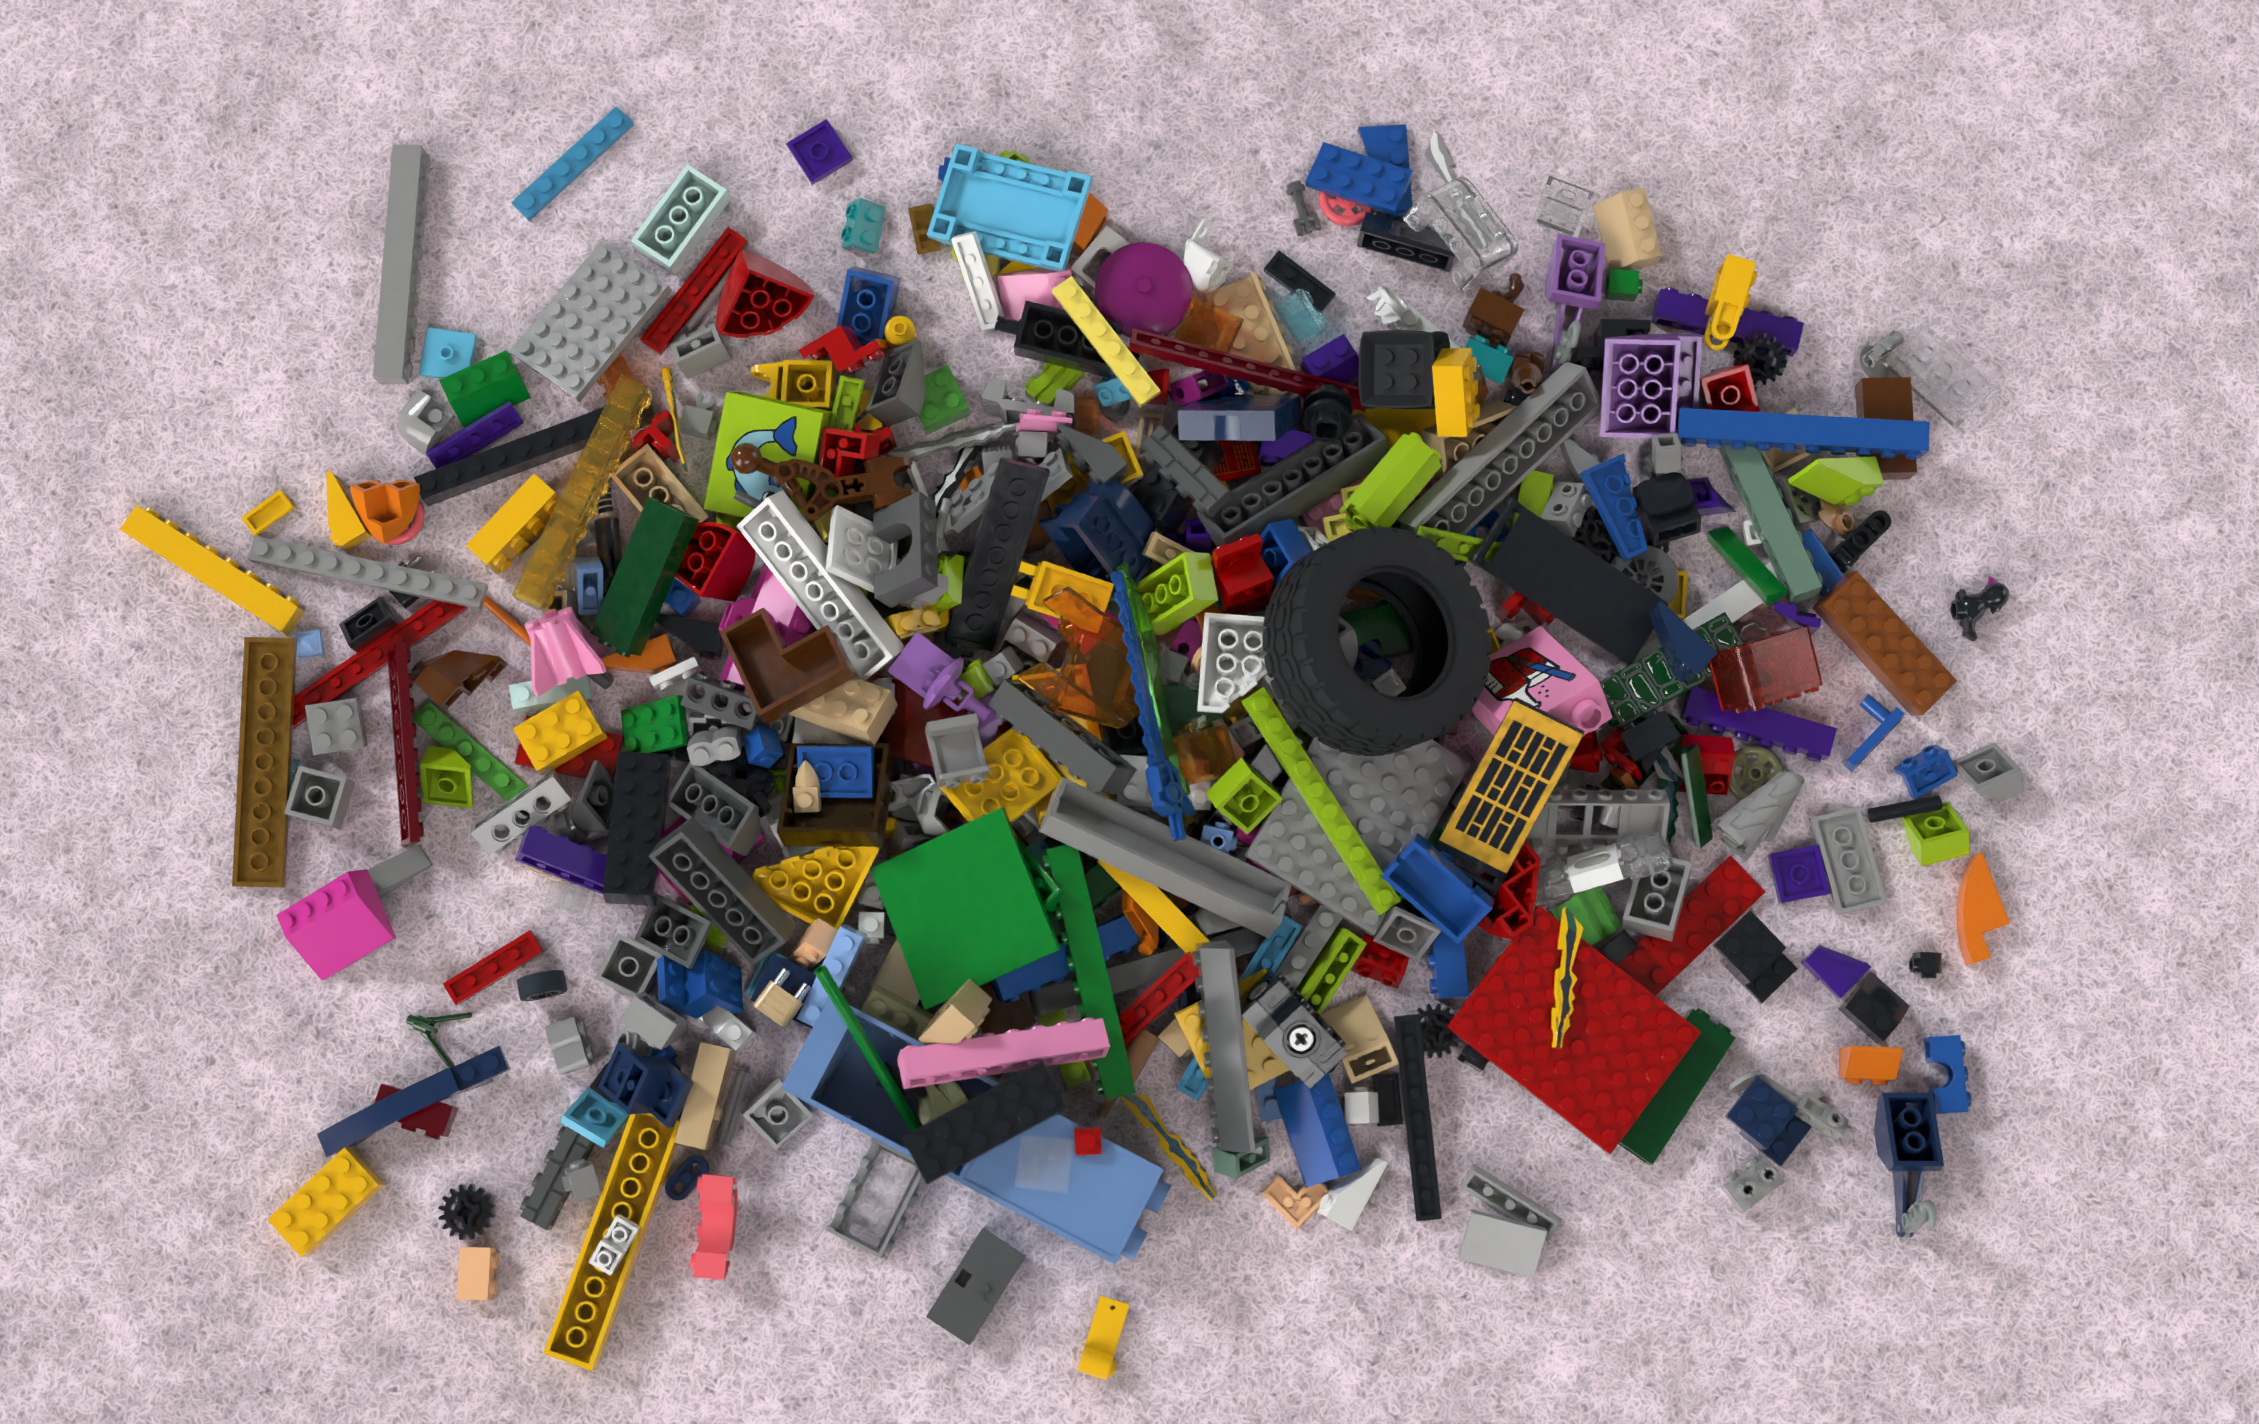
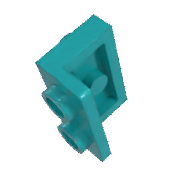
[841,198,886,254]

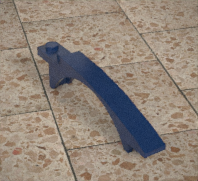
[317,1046,511,1157]

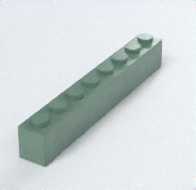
[1718,445,1823,605]

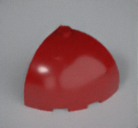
[716,248,815,338]
[675,522,756,602]

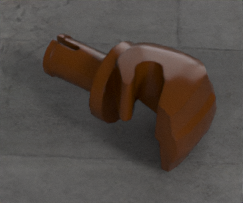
[1510,350,1545,394]

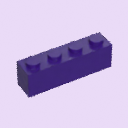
[515,826,607,895]

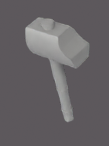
[904,498,953,609]

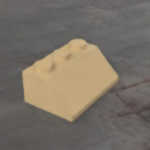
[1593,187,1662,270]
[918,978,992,1043]

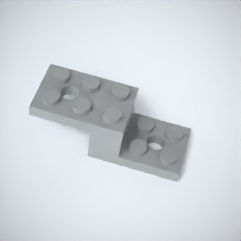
[949,447,1073,533]

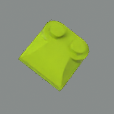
[927,554,964,614]

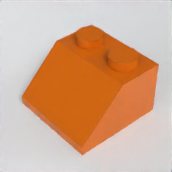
[1839,1046,1903,1086]

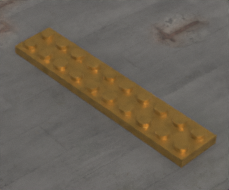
[232,637,297,888]

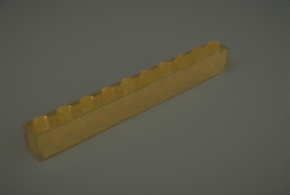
[512,375,652,612]

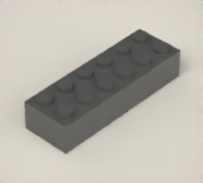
[988,680,1137,795]
[648,817,796,965]

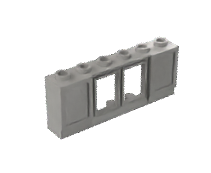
[1526,788,1670,855]

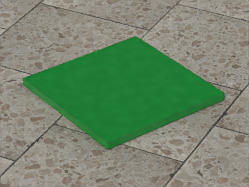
[870,807,1061,1010]

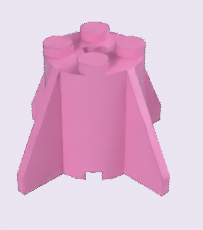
[524,607,608,697]

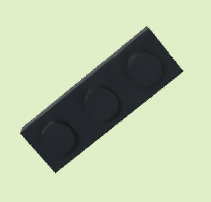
[1264,250,1336,315]

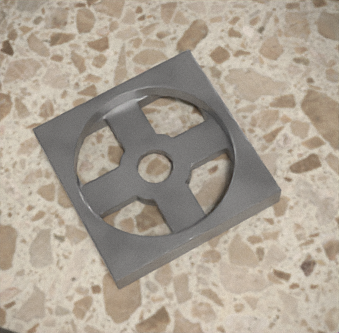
[1777,475,1823,526]

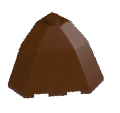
[411,650,508,711]

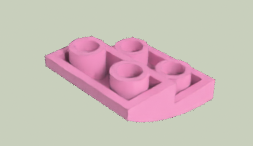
[1016,409,1073,436]

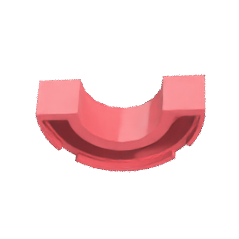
[690,1174,738,1280]

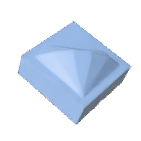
[295,629,325,659]

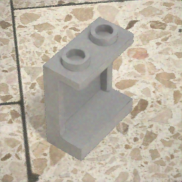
[925,713,990,789]

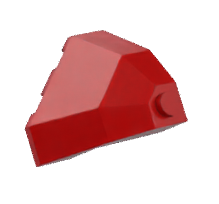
[1472,840,1541,940]

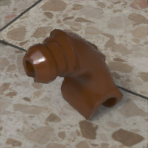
[1491,273,1525,302]

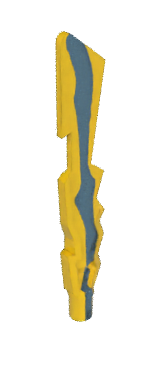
[661,367,688,473]
[1551,907,1583,1049]
[1120,1094,1218,1201]

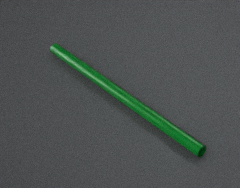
[814,965,922,1132]

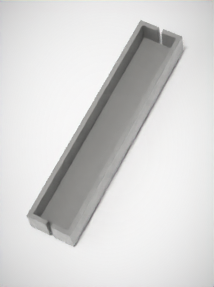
[1039,777,1291,938]

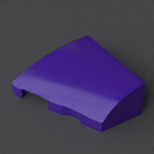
[1773,602,1821,638]
[1801,945,1871,999]

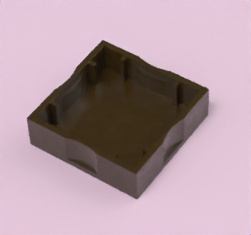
[777,743,895,847]

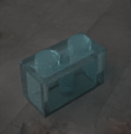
[1273,288,1327,346]

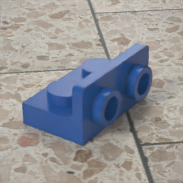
[1894,745,1958,799]

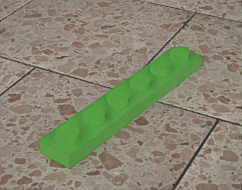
[412,701,541,815]

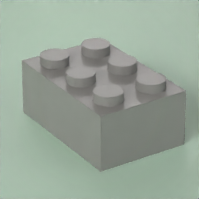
[1623,850,1692,942]

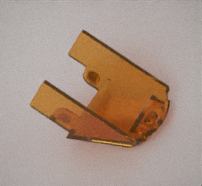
[1018,587,1151,729]

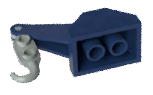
[1874,1092,1944,1237]

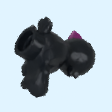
[1950,576,2009,641]

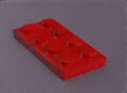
[515,715,624,779]

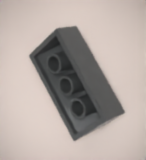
[665,762,760,857]

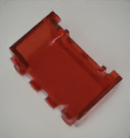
[1710,626,1823,714]

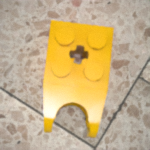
[1704,254,1758,351]
[750,360,837,411]

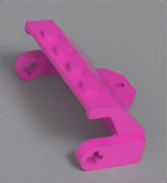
[718,562,815,689]

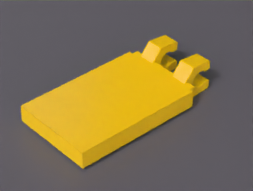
[1011,561,1114,632]

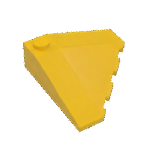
[752,847,880,930]

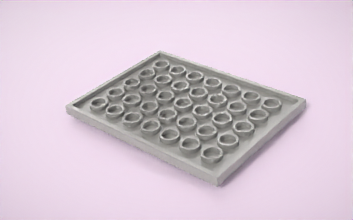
[1245,737,1470,936]

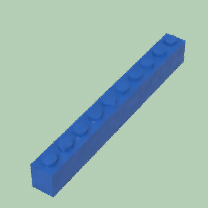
[1675,408,1930,460]

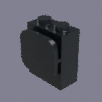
[1633,472,1702,546]

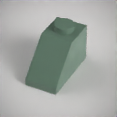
[1212,1136,1270,1179]

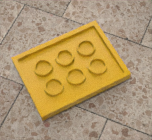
[939,728,1062,824]

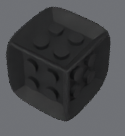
[1359,330,1450,409]

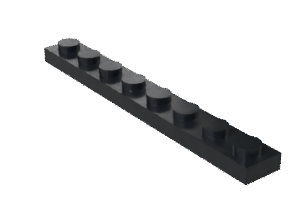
[1394,1014,1442,1221]

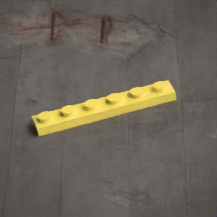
[1052,276,1160,408]

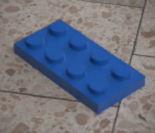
[1305,142,1413,216]

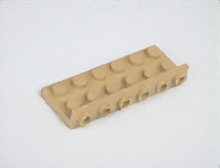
[1204,271,1306,410]

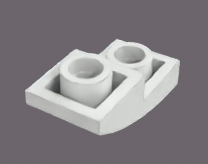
[589,1214,641,1276]

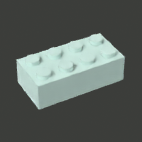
[631,164,731,276]

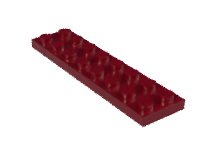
[387,642,424,846]

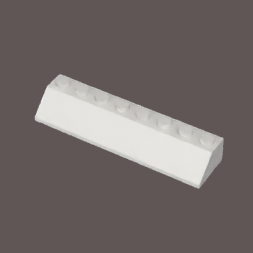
[737,490,905,681]

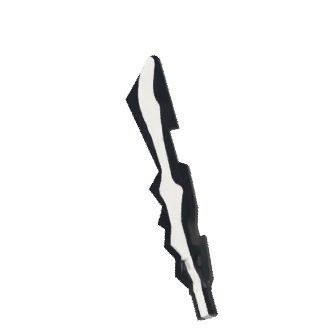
[932,445,983,519]

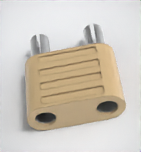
[753,968,811,1029]

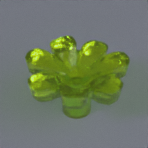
[771,771,787,793]

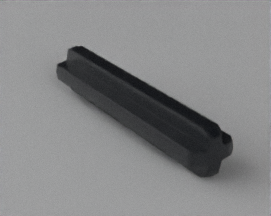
[1867,796,1942,823]

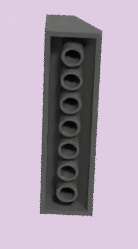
[1197,413,1389,547]
[1192,940,1256,1153]

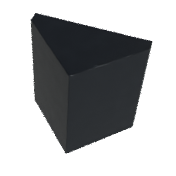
[339,596,399,653]

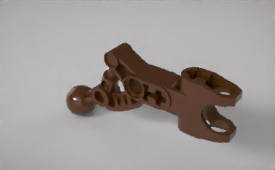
[730,443,919,524]

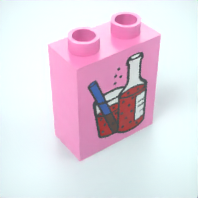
[1470,626,1613,736]

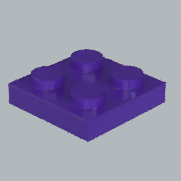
[786,119,853,185]
[1768,845,1830,904]

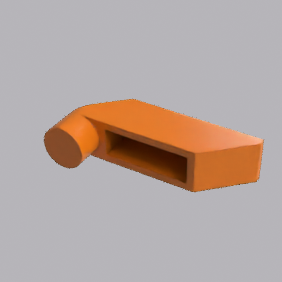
[1122,889,1159,957]

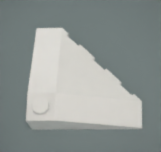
[1197,612,1267,713]

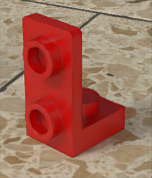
[1600,729,1643,781]

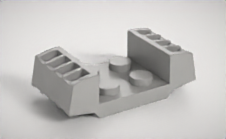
[982,379,1075,428]

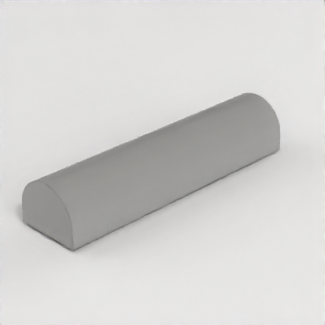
[1460,1164,1562,1242]

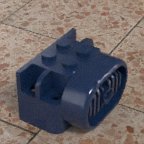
[1038,479,1155,594]

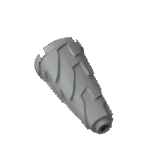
[1711,770,1801,860]

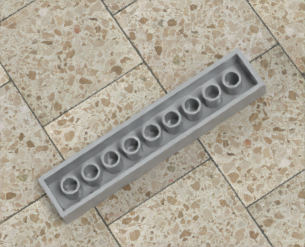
[1397,361,1601,535]

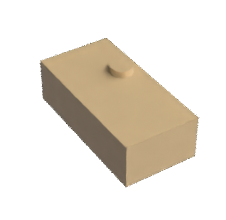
[675,1042,737,1151]

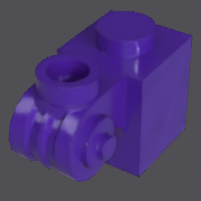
[1161,519,1211,556]

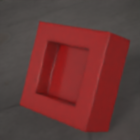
[1074,1128,1102,1156]

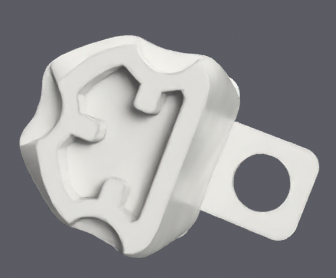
[1184,219,1233,293]

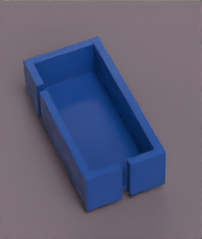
[1381,833,1494,944]

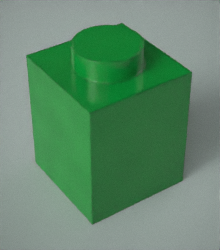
[1605,269,1643,301]

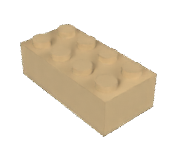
[789,677,898,746]

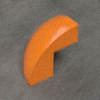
[350,479,420,544]

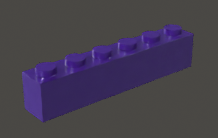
[1651,288,1804,357]
[1680,687,1837,762]

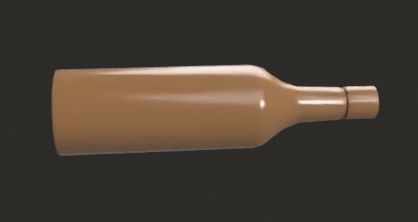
[1097,1029,1160,1118]

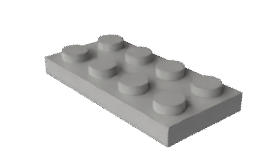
[1809,806,1887,915]

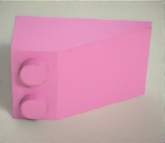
[997,263,1072,321]

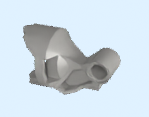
[888,774,952,837]

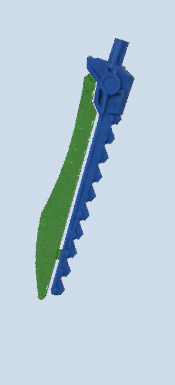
[1110,562,1195,841]

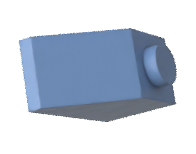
[574,556,603,615]

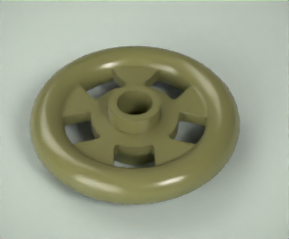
[1725,745,1784,800]

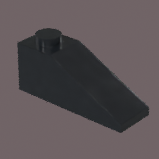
[655,613,724,660]

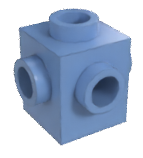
[1200,821,1238,855]

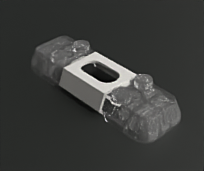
[1534,832,1673,908]

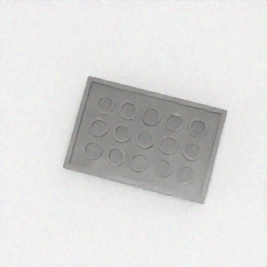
[510,241,672,402]

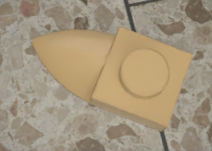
[793,760,822,813]

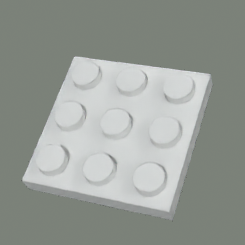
[826,505,898,593]

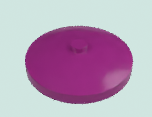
[1095,242,1192,337]

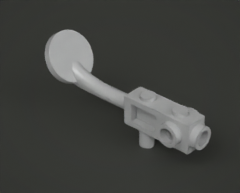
[1728,1071,1851,1141]

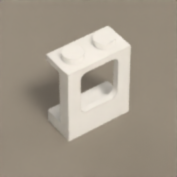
[1070,226,1130,301]

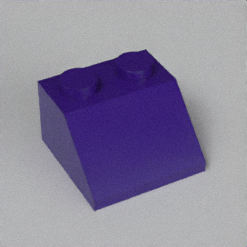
[1301,334,1359,387]
[1257,430,1314,467]

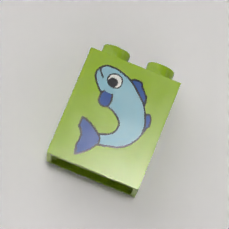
[704,390,832,529]

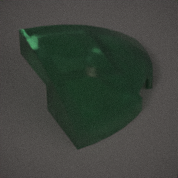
[1158,685,1224,739]

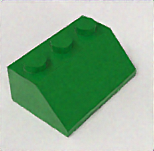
[439,350,531,428]

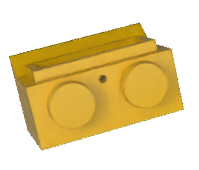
[884,604,941,645]

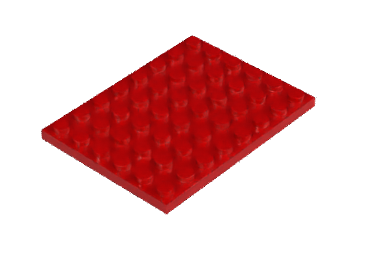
[1446,905,1701,1155]

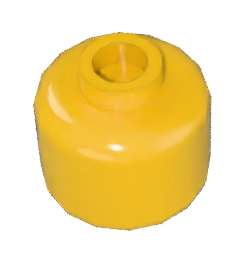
[885,316,917,349]

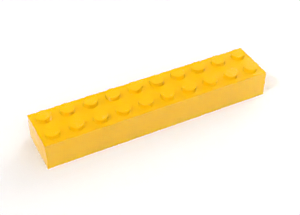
[543,1114,680,1371]

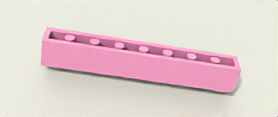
[897,1018,1110,1089]

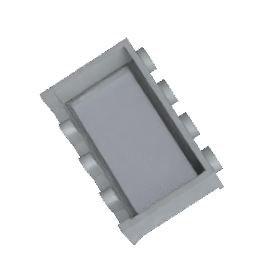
[826,1137,925,1258]

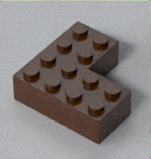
[719,607,857,725]

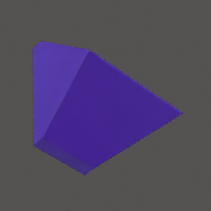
[1686,477,1736,516]

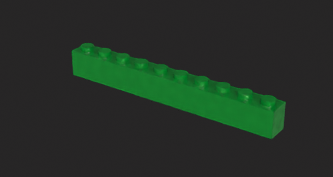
[1042,844,1136,1100]

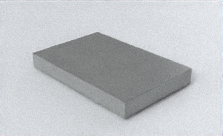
[1459,1209,1547,1278]

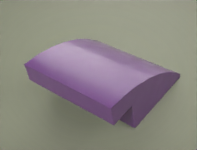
[1599,334,1702,438]

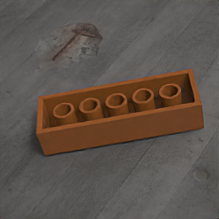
[1812,572,1957,716]

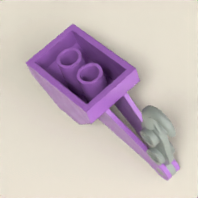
[1544,234,1605,373]

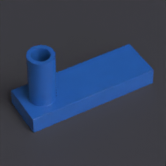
[1844,694,1905,773]

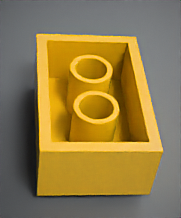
[1432,348,1480,437]
[512,690,608,775]

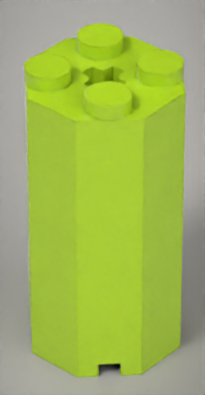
[1339,432,1442,531]

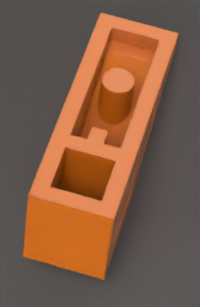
[601,634,679,674]

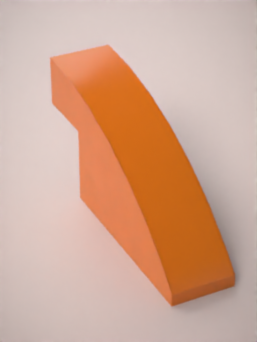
[1956,853,2010,966]

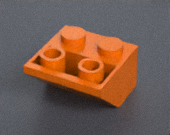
[1071,192,1108,255]

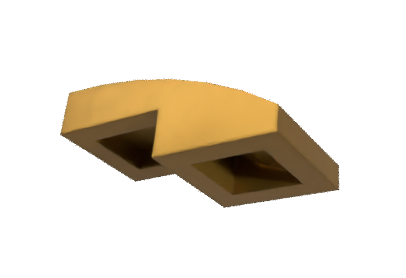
[908,203,941,255]

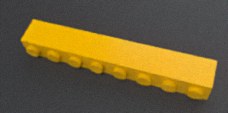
[119,505,304,636]

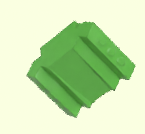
[1549,886,1622,946]

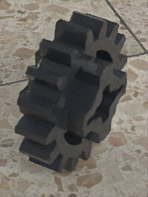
[1733,333,1787,385]
[1575,508,1620,562]
[1417,1004,1459,1059]
[438,1184,496,1240]

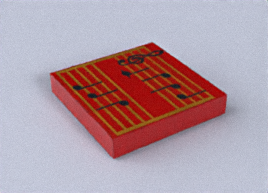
[1211,440,1261,481]

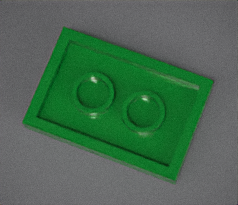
[621,695,689,754]

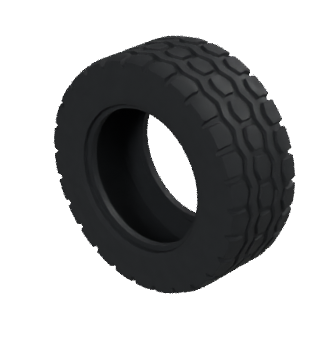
[1262,527,1492,756]

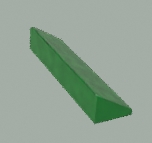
[1707,527,1788,606]
[1015,834,1063,912]

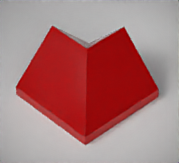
[1700,364,1760,412]

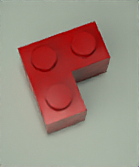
[818,427,881,478]

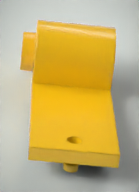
[1077,1295,1130,1381]

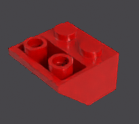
[1677,734,1735,795]

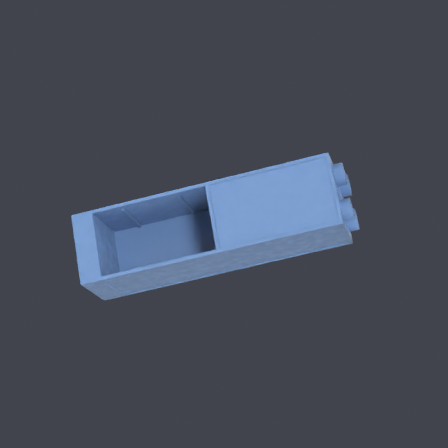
[780,998,1171,1265]

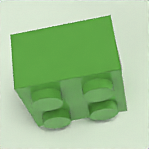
[917,365,970,435]

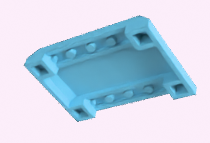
[927,143,1093,271]

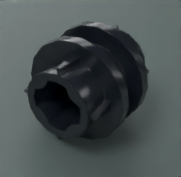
[1303,384,1353,442]

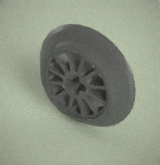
[1610,545,1678,604]

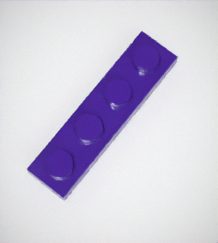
[425,401,524,469]

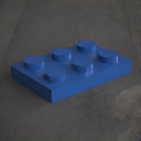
[797,745,875,798]

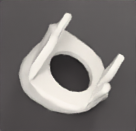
[1367,286,1408,325]

